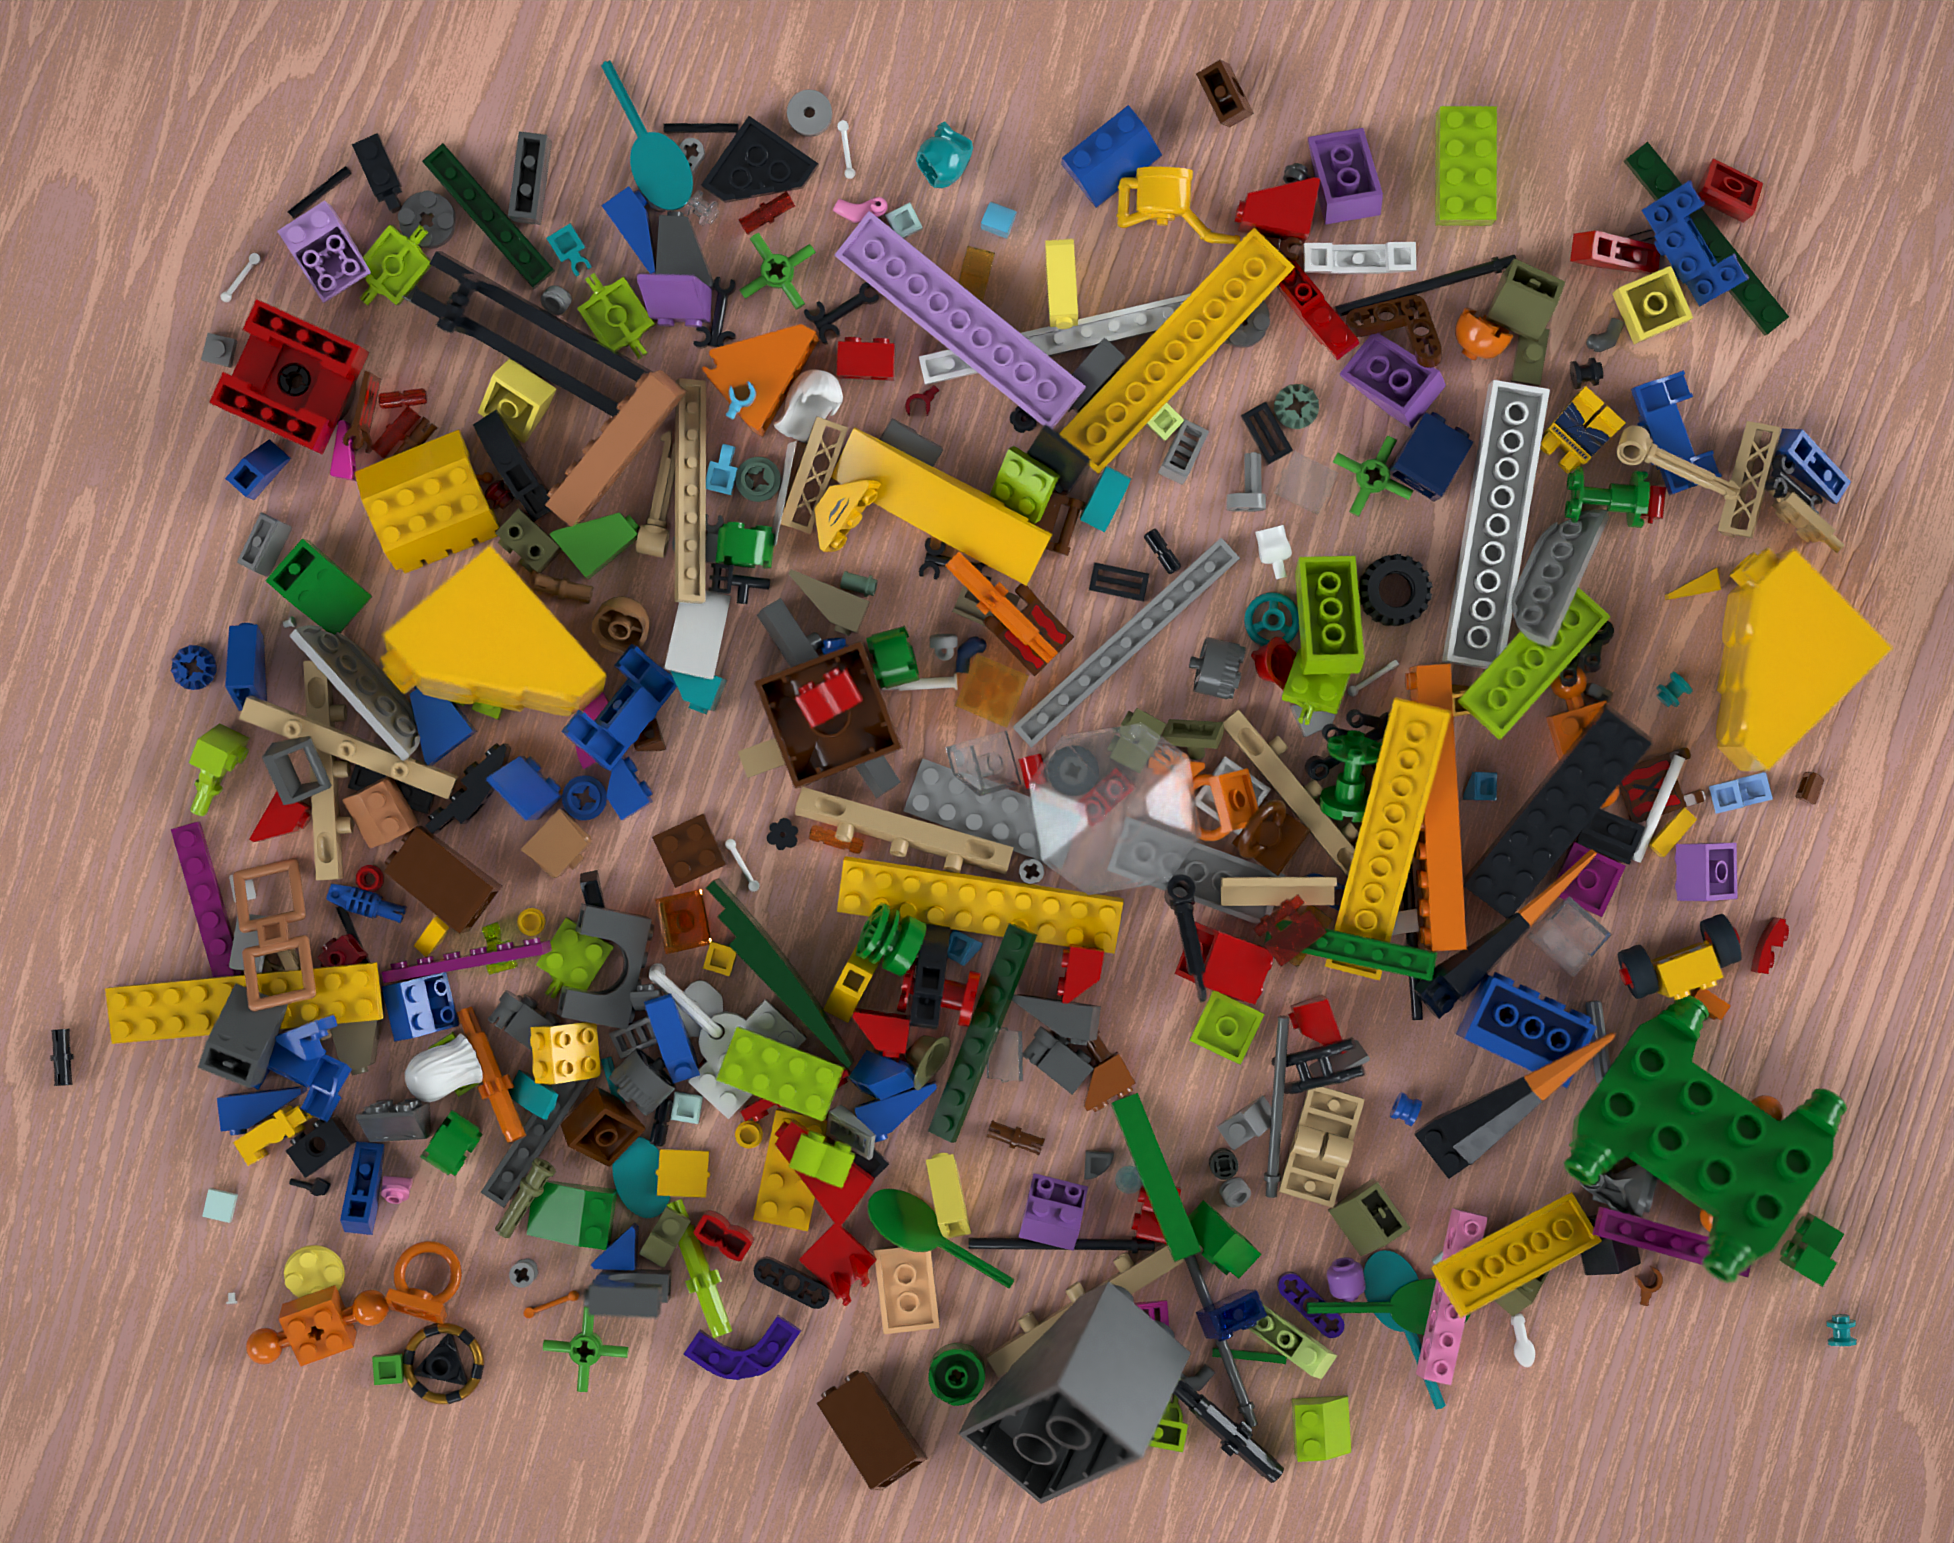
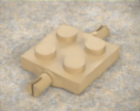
[1768,490,1845,553]

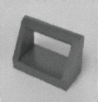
[262,736,332,805]

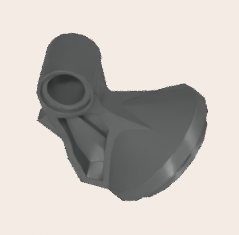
[1579,1164,1658,1218]

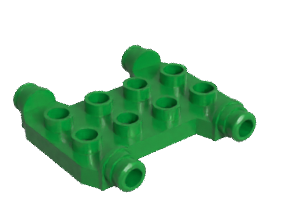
[1564,995,1847,1283]

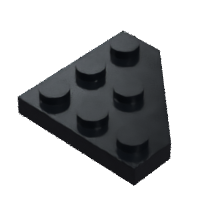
[701,116,819,203]

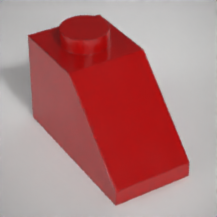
[249,791,312,842]

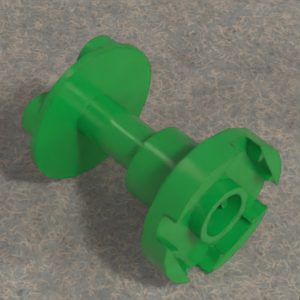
[1565,466,1650,528]
[1320,730,1382,822]

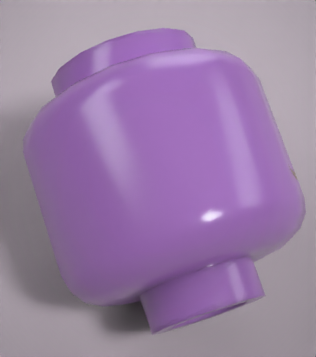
[1327,1257,1366,1302]

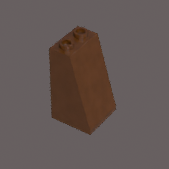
[383,826,503,934]
[817,1370,928,1491]

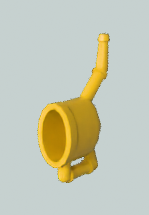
[1116,167,1241,246]

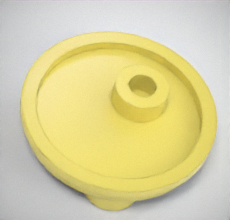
[284,1245,345,1298]

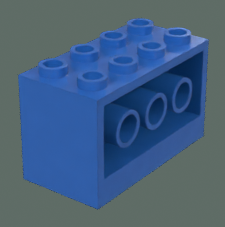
[1456,972,1597,1088]

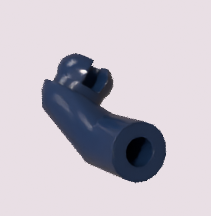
[955,636,987,674]

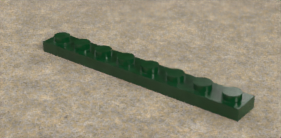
[1624,142,1789,336]
[928,924,1037,1143]

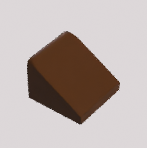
[1795,772,1824,805]

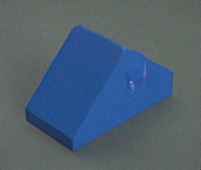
[275,1015,338,1061]

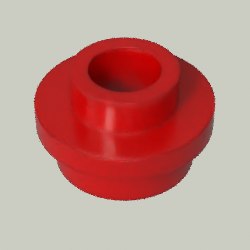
[355,865,384,892]

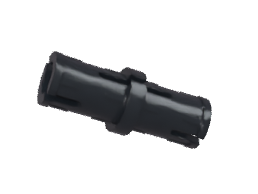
[50,1029,74,1086]

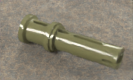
[495,1158,556,1238]

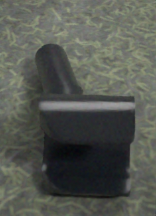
[289,1177,331,1196]

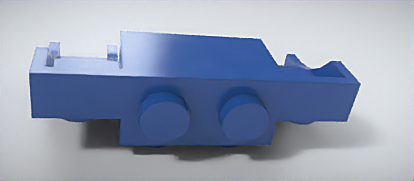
[1642,180,1749,307]
[1631,370,1722,495]
[561,644,677,771]
[253,1033,352,1122]

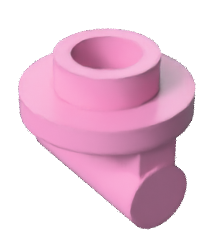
[381,1176,412,1204]

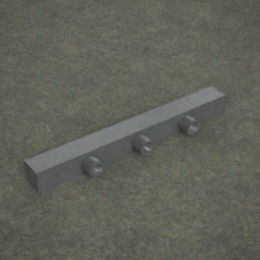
[757,598,901,799]

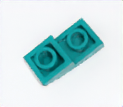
[1080,466,1131,532]
[509,1070,559,1120]

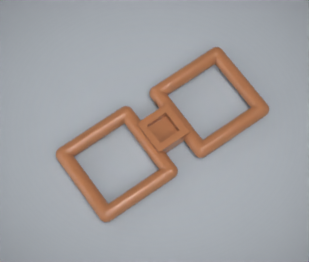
[233,858,316,1011]

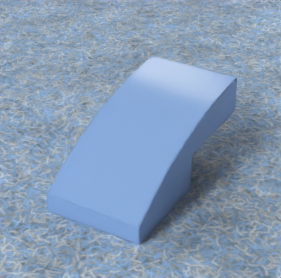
[1709,772,1773,814]

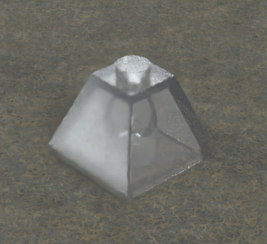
[945,731,1022,796]

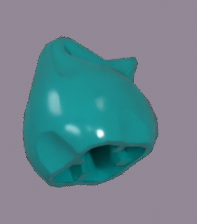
[916,122,973,189]

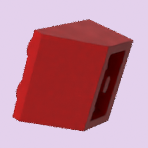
[1057,944,1105,1004]

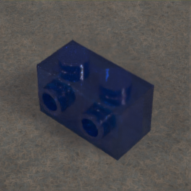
[1196,1289,1267,1342]

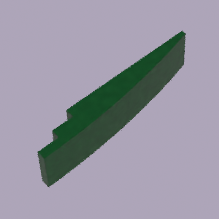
[706,879,854,1068]

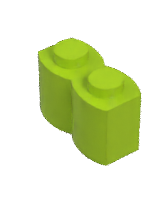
[789,1130,855,1188]

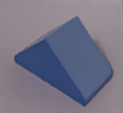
[591,1223,639,1270]

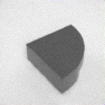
[1583,683,1613,703]
[1084,1150,1114,1180]

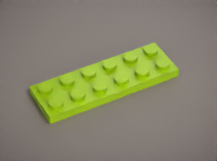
[1457,587,1611,740]

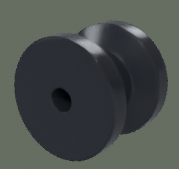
[1570,357,1604,389]

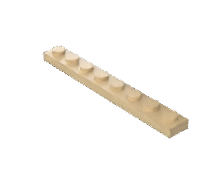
[675,378,706,604]

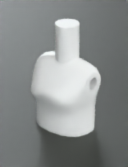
[1255,525,1292,579]

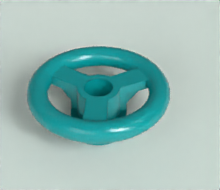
[1244,592,1299,646]

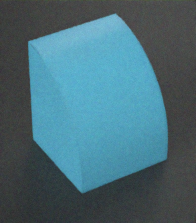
[981,201,1017,239]

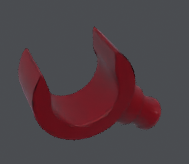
[905,385,939,417]

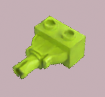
[189,723,249,816]
[1149,1393,1188,1453]

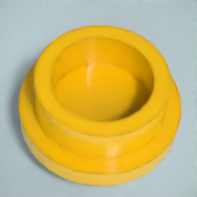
[517,908,546,936]
[735,1120,763,1149]

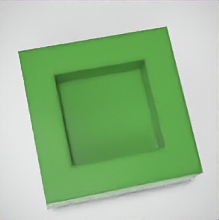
[372,1353,404,1385]

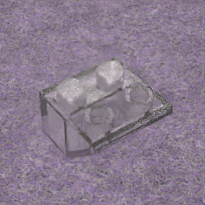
[1527,897,1612,977]

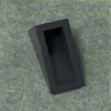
[580,870,605,908]

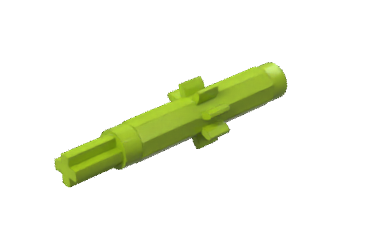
[667,1199,732,1338]

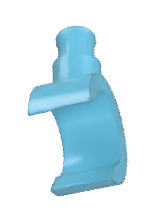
[726,381,756,419]

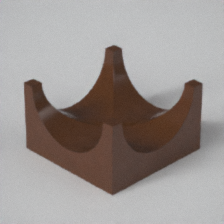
[754,641,904,789]

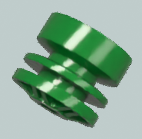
[856,903,926,976]

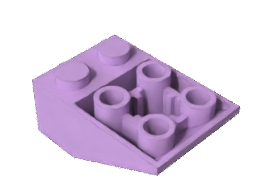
[277,201,371,303]

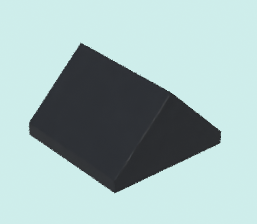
[1581,1215,1641,1275]

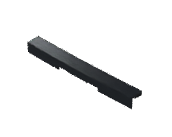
[663,123,738,133]
[288,166,352,219]
[336,906,371,964]

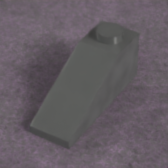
[1012,994,1101,1045]

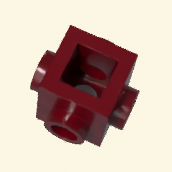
[317,934,368,967]

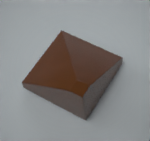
[634,718,666,751]

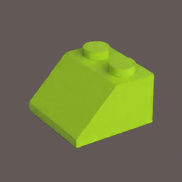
[1291,1395,1351,1462]

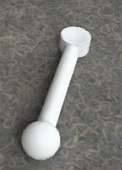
[837,120,856,179]
[221,253,261,302]
[1347,660,1399,696]
[725,839,760,892]

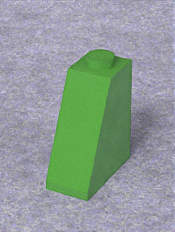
[550,512,640,579]

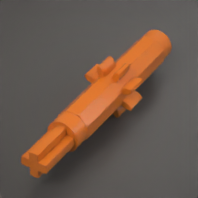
[945,552,1058,664]
[457,1006,526,1143]

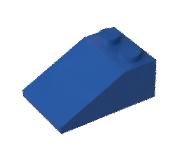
[486,756,562,821]

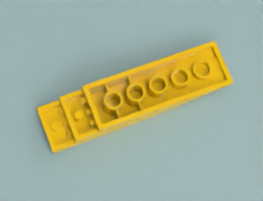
[831,427,1052,586]

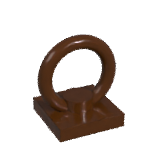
[1232,798,1311,876]

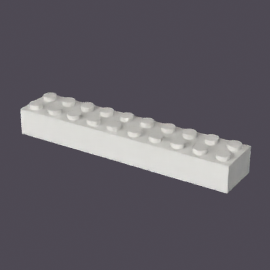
[1442,380,1550,669]

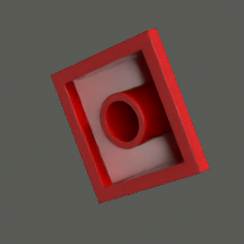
[1696,158,1763,223]

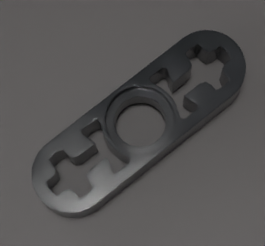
[753,1256,830,1309]

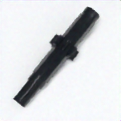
[1173,1377,1284,1483]

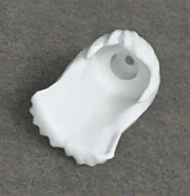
[773,369,843,443]
[405,1033,483,1102]

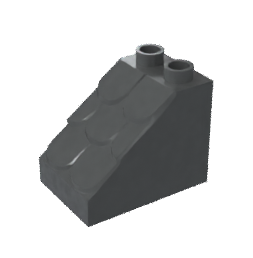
[959,1281,1191,1504]

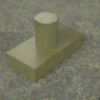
[1511,329,1550,386]
[1162,719,1225,760]

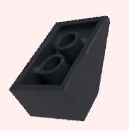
[1026,424,1091,494]

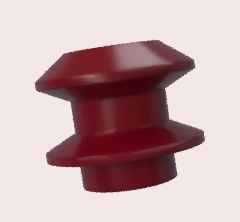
[485,480,514,510]

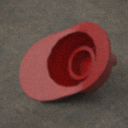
[1251,637,1297,691]

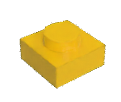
[703,941,737,976]

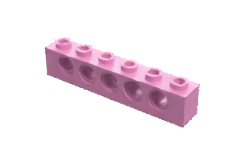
[1416,1208,1488,1385]

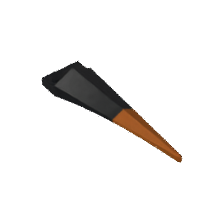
[1413,850,1597,1020]
[1414,1032,1615,1179]

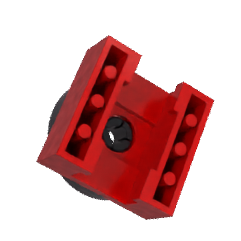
[209,299,369,455]

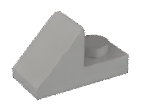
[1217,1095,1272,1151]

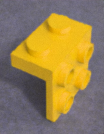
[530,1022,601,1084]

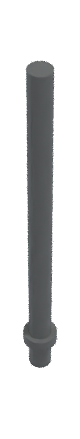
[1264,1015,1289,1198]
[1185,1255,1258,1428]

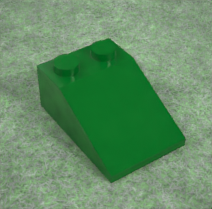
[526,1180,617,1250]

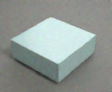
[885,202,923,239]
[670,1091,703,1124]
[202,1188,238,1223]

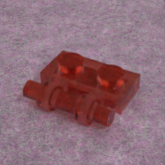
[1253,894,1327,967]

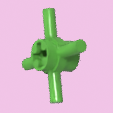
[739,233,816,310]
[1333,436,1414,517]
[543,1307,629,1392]

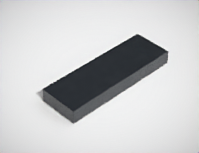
[348,764,435,814]

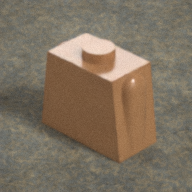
[521,809,592,878]

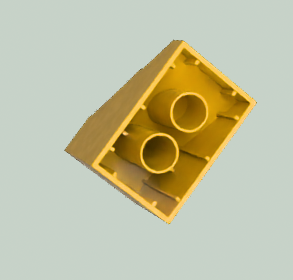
[380,545,606,716]
[1716,547,1893,771]

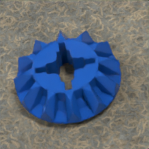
[170,645,217,690]
[562,776,607,820]

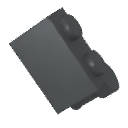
[488,990,561,1051]
[1021,1026,1094,1095]

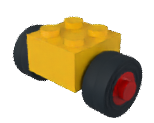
[1618,914,1742,1000]

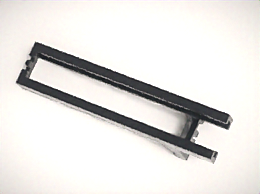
[411,251,653,417]

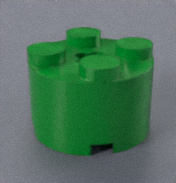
[715,522,775,569]
[866,626,920,689]
[420,1110,483,1176]
[928,1343,985,1406]

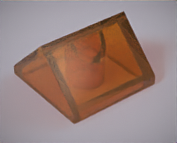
[655,889,712,954]

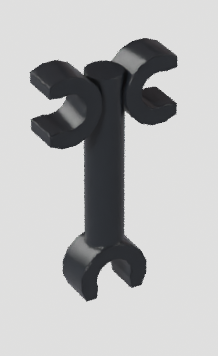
[693,277,736,349]
[804,282,879,345]
[1765,454,1823,515]
[919,537,992,581]

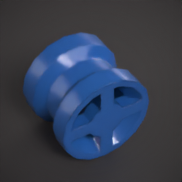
[1390,1092,1422,1126]

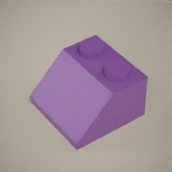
[1675,843,1737,901]

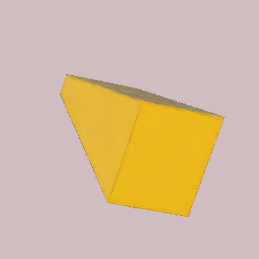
[1664,568,1721,600]
[1648,807,1697,857]
[414,915,450,957]

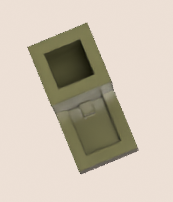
[639,1206,691,1268]

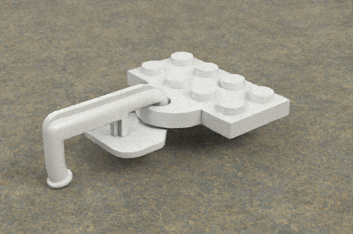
[649,963,807,1119]

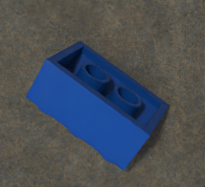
[1061,105,1162,208]

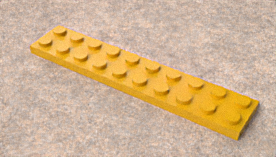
[1059,228,1294,474]
[1325,697,1451,981]
[837,856,1124,954]
[105,962,383,1044]

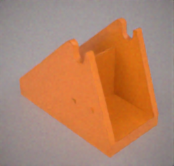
[702,324,819,437]

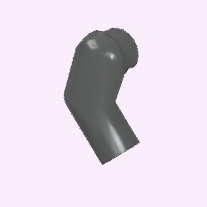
[1586,318,1624,352]
[1180,1364,1215,1392]

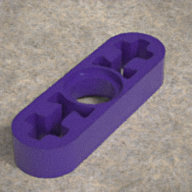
[1277,1272,1345,1338]

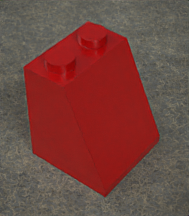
[1234,177,1321,244]
[1174,922,1275,1005]

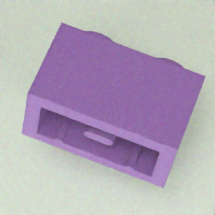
[1019,1173,1088,1251]

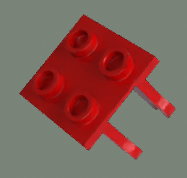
[799,1223,877,1306]

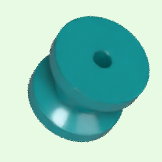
[1656,671,1693,707]
[1826,1314,1857,1347]

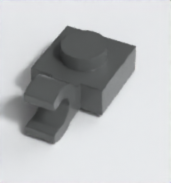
[705,514,724,564]

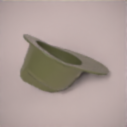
[905,1035,951,1090]

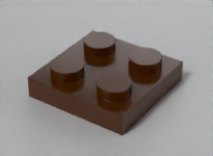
[652,814,727,888]

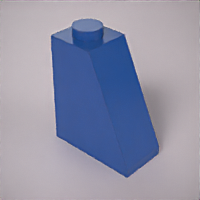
[225,623,267,711]
[409,686,477,765]

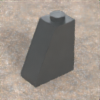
[656,211,715,290]
[1068,338,1125,413]

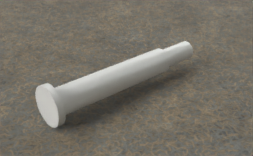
[882,673,958,691]

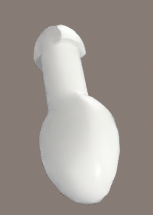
[1511,1313,1535,1368]

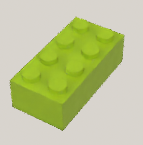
[1435,106,1497,226]
[1295,556,1365,675]
[716,1026,845,1121]

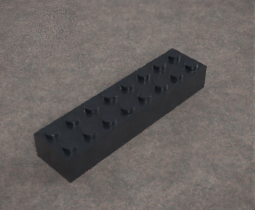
[1463,703,1653,919]

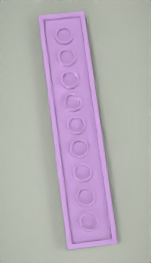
[834,211,1086,429]

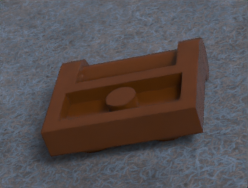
[1028,492,1085,556]

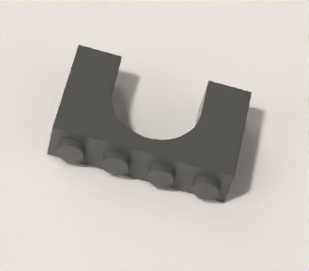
[557,903,654,1030]
[584,1269,672,1318]

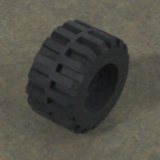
[1358,554,1433,626]

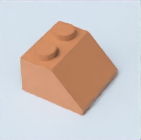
[342,776,419,848]

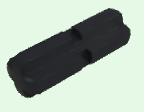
[1144,528,1181,574]
[650,1098,673,1146]

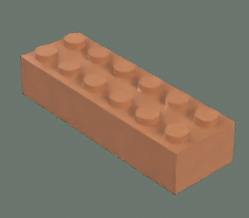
[545,370,687,527]

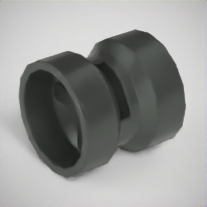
[1209,1148,1239,1180]

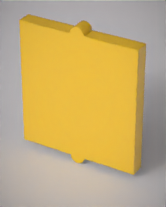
[655,1149,710,1198]

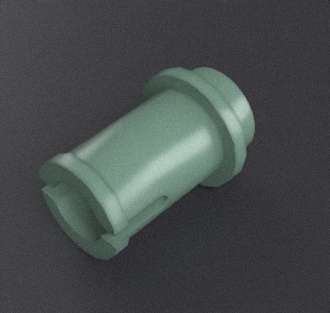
[840,571,878,597]

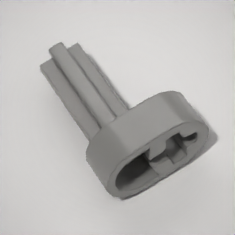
[1227,452,1266,512]

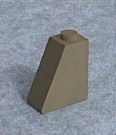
[331,992,385,1076]

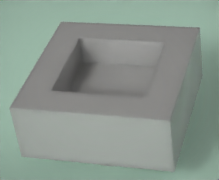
[201,333,238,368]

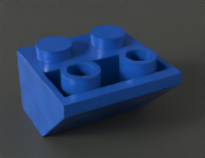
[382,972,459,1042]

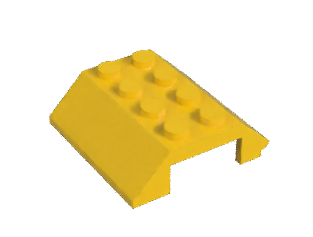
[355,429,500,574]

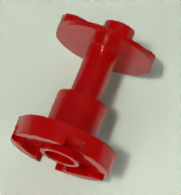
[897,958,981,1027]

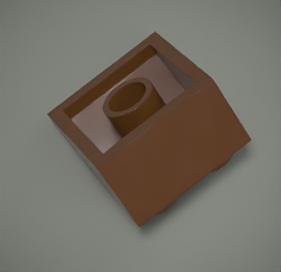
[560,1087,646,1167]

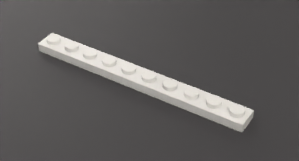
[919,293,1191,385]

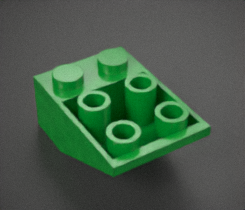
[265,538,373,635]

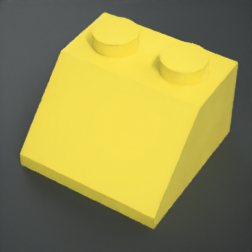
[478,358,557,443]

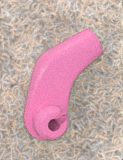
[833,197,888,223]

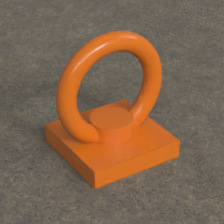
[1179,768,1259,841]
[385,1241,462,1324]

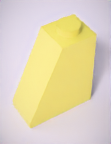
[1045,239,1078,329]
[926,1153,971,1239]

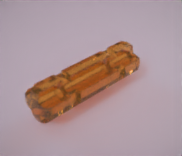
[809,825,864,854]

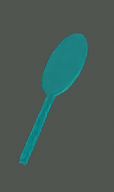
[601,60,693,211]
[601,1057,670,1218]
[1363,1250,1446,1410]

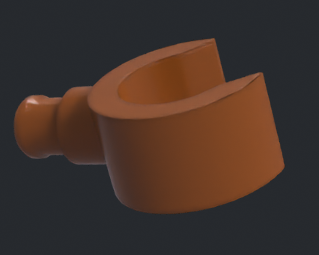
[1635,1266,1663,1306]

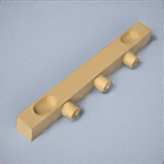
[304,661,354,880]
[239,696,458,799]
[1223,710,1359,878]
[795,787,1014,875]
[986,1244,1185,1377]

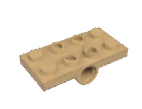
[1278,1087,1365,1208]

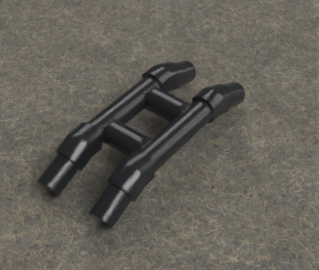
[1272,1037,1365,1094]

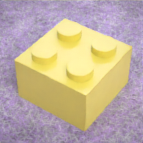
[1612,266,1693,345]

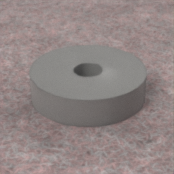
[787,90,832,137]

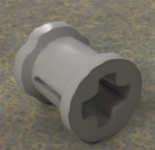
[1019,858,1044,884]
[509,1258,538,1288]

